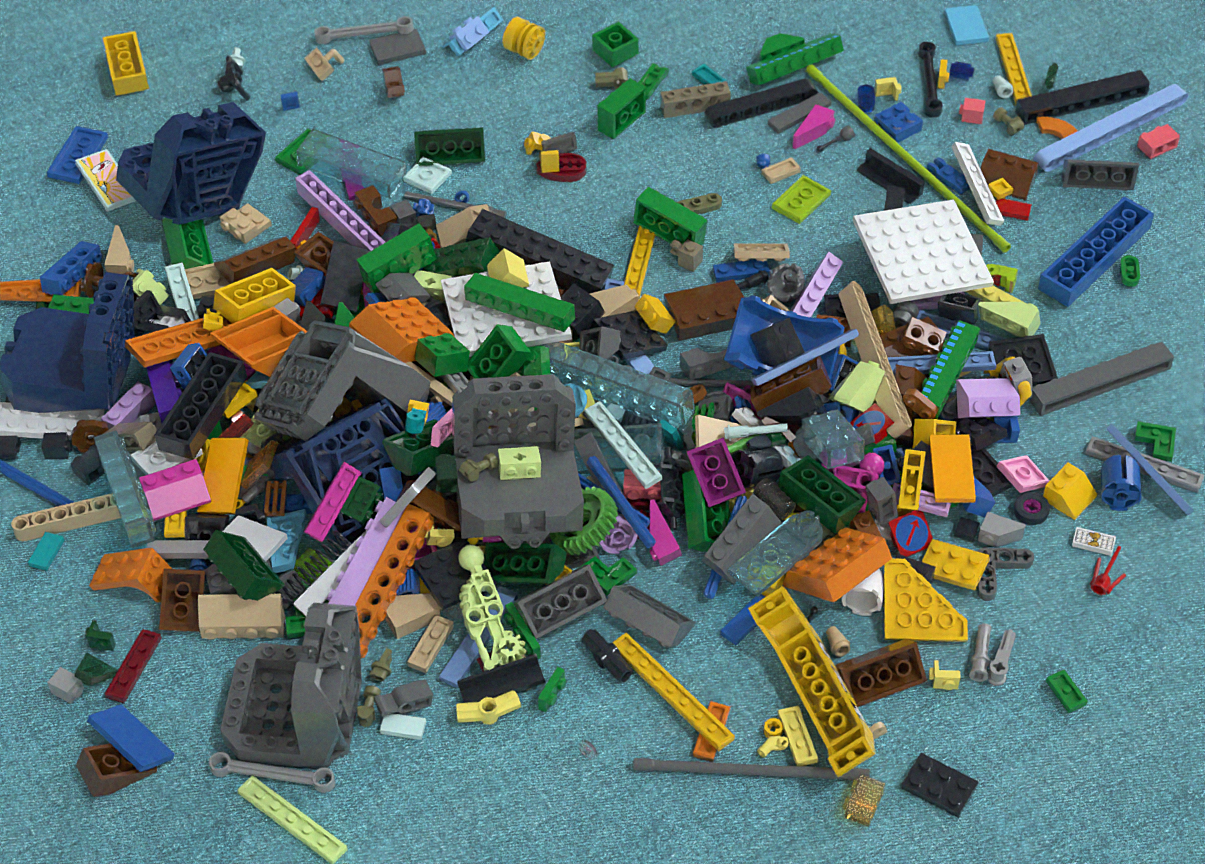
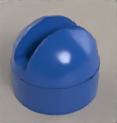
[756,154,770,169]
[454,190,470,203]

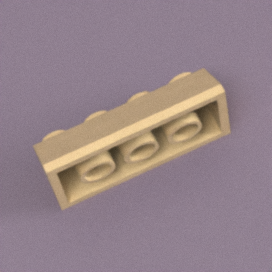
[198,594,285,639]

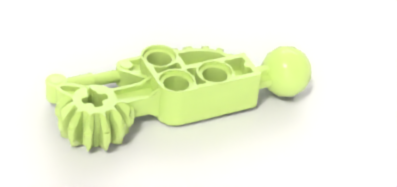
[458,545,526,671]

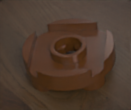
[71,420,109,453]

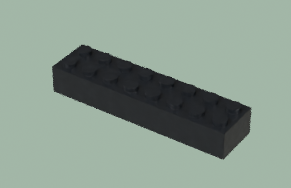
[466,208,614,294]

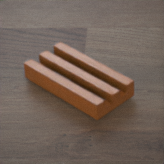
[264,481,287,516]

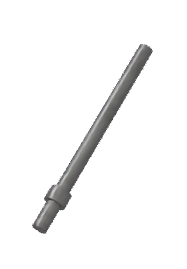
[404,191,506,218]

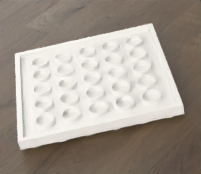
[852,200,994,304]
[441,262,572,357]

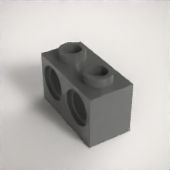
[866,477,898,526]

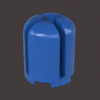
[1101,455,1141,511]

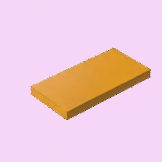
[929,435,976,503]
[197,438,249,514]

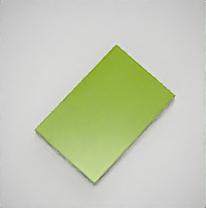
[772,175,831,224]

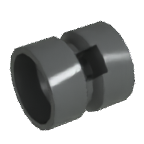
[888,301,919,330]

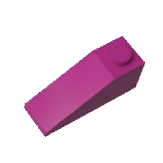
[793,104,836,149]
[649,499,682,566]

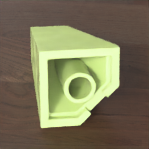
[828,360,885,412]

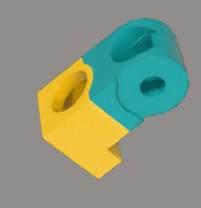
[405,400,430,434]

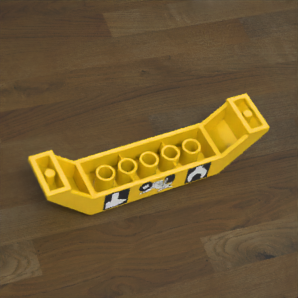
[748,586,875,777]

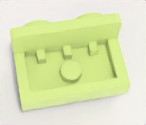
[133,269,169,305]

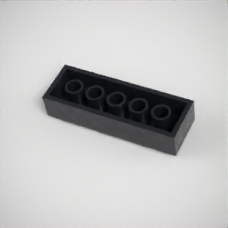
[155,352,247,460]

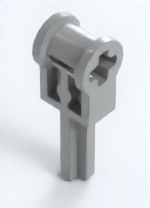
[988,629,1016,686]

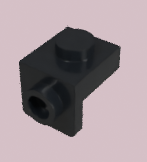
[235,503,266,525]

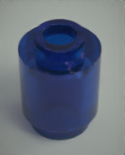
[949,61,975,81]

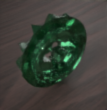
[1045,62,1058,90]

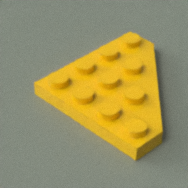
[884,559,968,642]

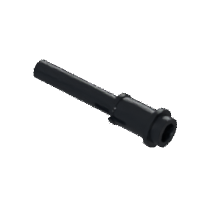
[737,270,769,290]

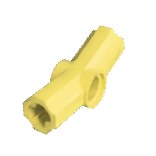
[456,690,521,725]

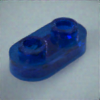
[857,84,876,113]

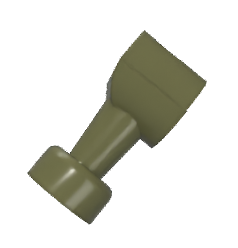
[993,107,1024,135]
[459,452,499,481]
[356,685,381,727]

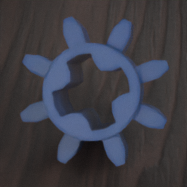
[413,199,434,217]

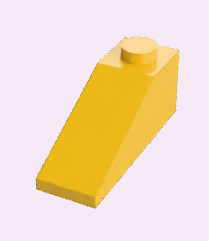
[898,449,925,511]

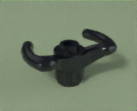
[217,56,251,100]

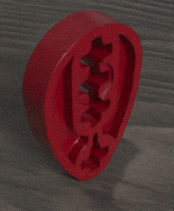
[536,153,587,182]

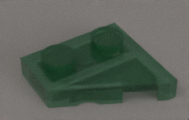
[74,653,118,686]

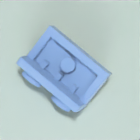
[449,16,489,51]

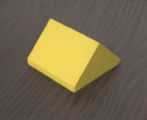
[487,249,529,287]

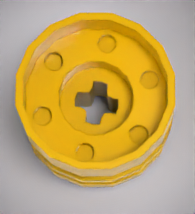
[502,16,545,60]

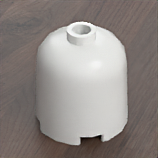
[842,569,884,616]

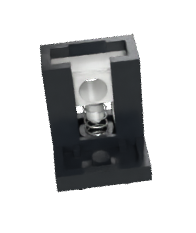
[134,290,191,338]

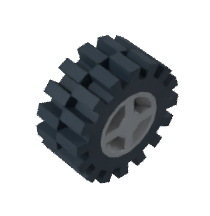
[620,410,658,436]

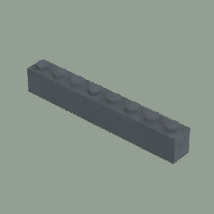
[1029,341,1174,416]

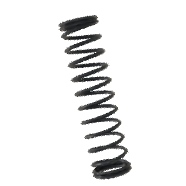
[275,529,351,607]

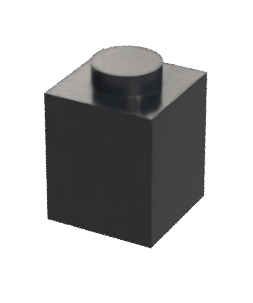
[41,432,73,460]

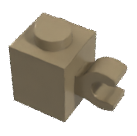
[670,239,703,272]

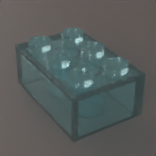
[802,410,865,469]

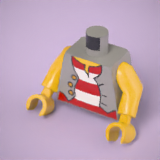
[984,357,1033,407]

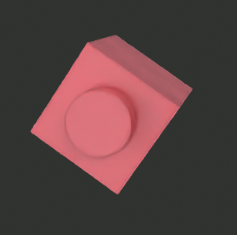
[959,98,985,124]

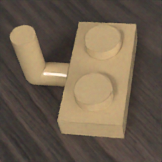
[304,48,344,81]

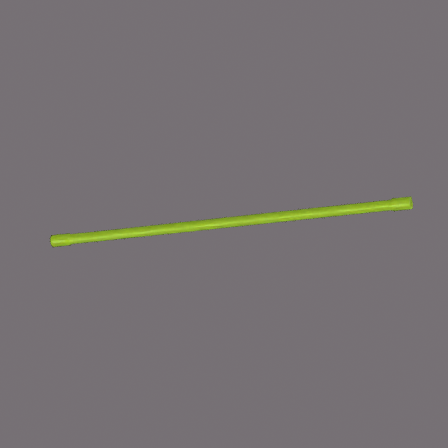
[806,65,1011,253]

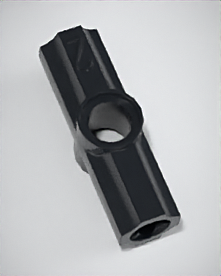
[581,629,633,683]

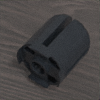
[731,447,783,489]

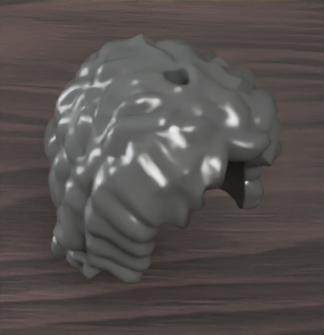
[767,263,805,303]

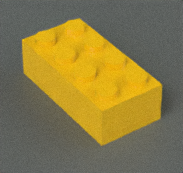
[103,31,149,96]
[213,268,296,324]

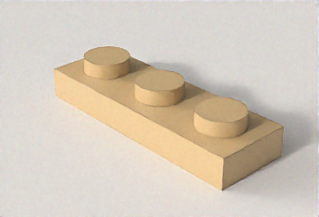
[407,615,454,673]

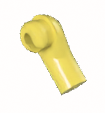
[757,736,789,758]

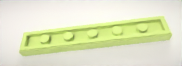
[237,775,348,864]

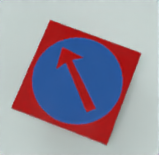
[844,403,894,444]
[888,510,933,557]

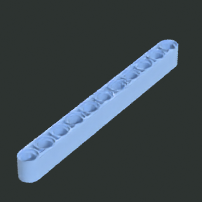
[1033,84,1189,172]

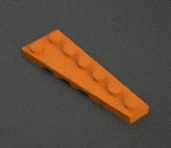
[0,279,83,302]

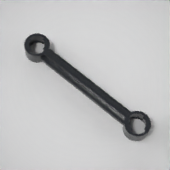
[918,41,943,118]

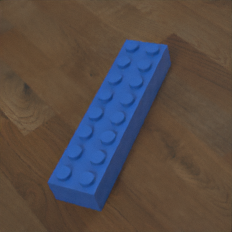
[1038,196,1154,307]

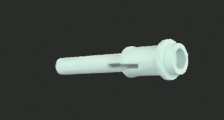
[724,424,788,441]

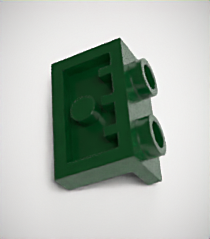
[340,476,383,526]

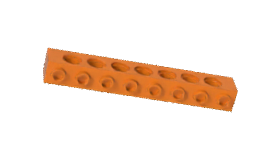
[355,504,434,659]

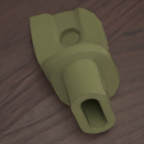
[369,648,392,682]

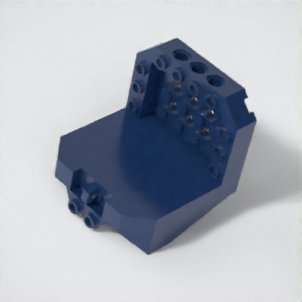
[116,102,266,225]
[0,272,135,413]
[266,398,438,548]

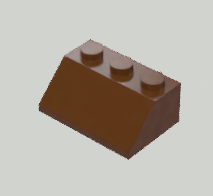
[980,148,1039,200]
[396,479,460,531]

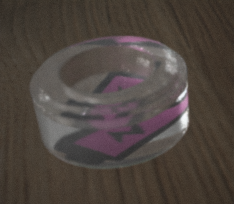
[578,739,599,760]

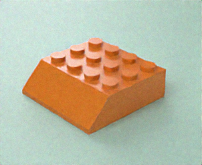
[349,297,455,363]
[210,306,307,377]
[783,528,892,603]

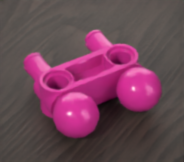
[822,445,884,513]

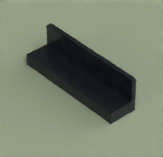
[856,148,925,204]
[457,654,546,703]

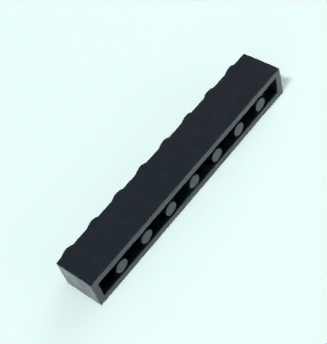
[1015,70,1150,125]

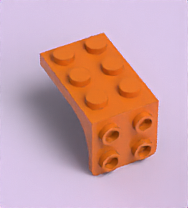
[89,547,172,603]

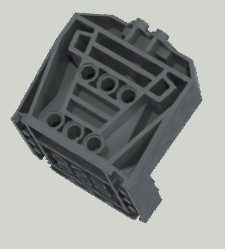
[254,320,431,441]
[452,374,584,549]
[220,603,362,769]

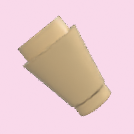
[826,626,850,657]

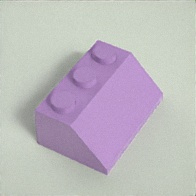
[956,378,1020,418]

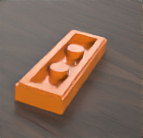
[693,701,731,762]

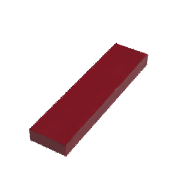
[105,629,162,704]

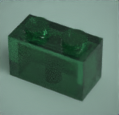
[433,454,458,493]

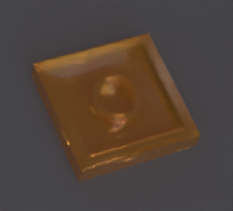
[241,440,278,489]

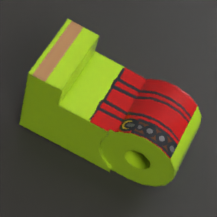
[986,264,1018,293]

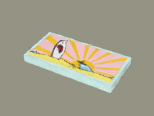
[75,149,136,211]

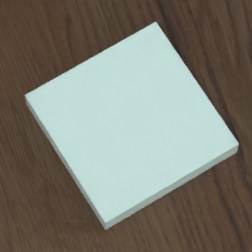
[403,157,452,194]

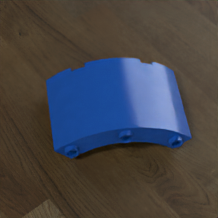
[724,295,845,381]

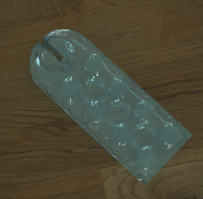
[728,511,823,597]

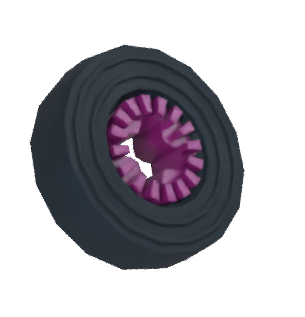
[1014,492,1050,525]

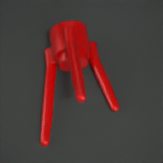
[1089,546,1126,595]

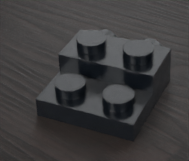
[955,417,1007,451]

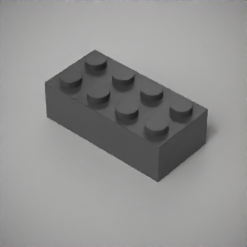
[513,565,608,639]

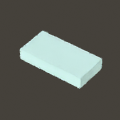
[380,713,426,740]

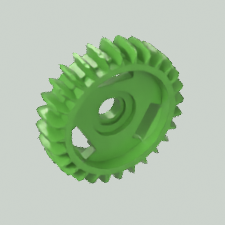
[549,487,618,555]

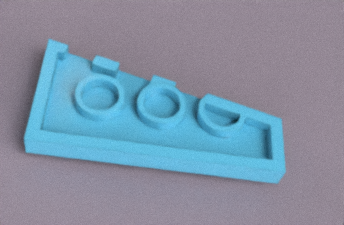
[267,509,307,573]

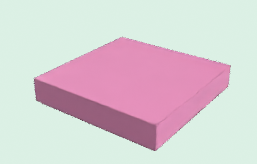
[996,455,1049,493]

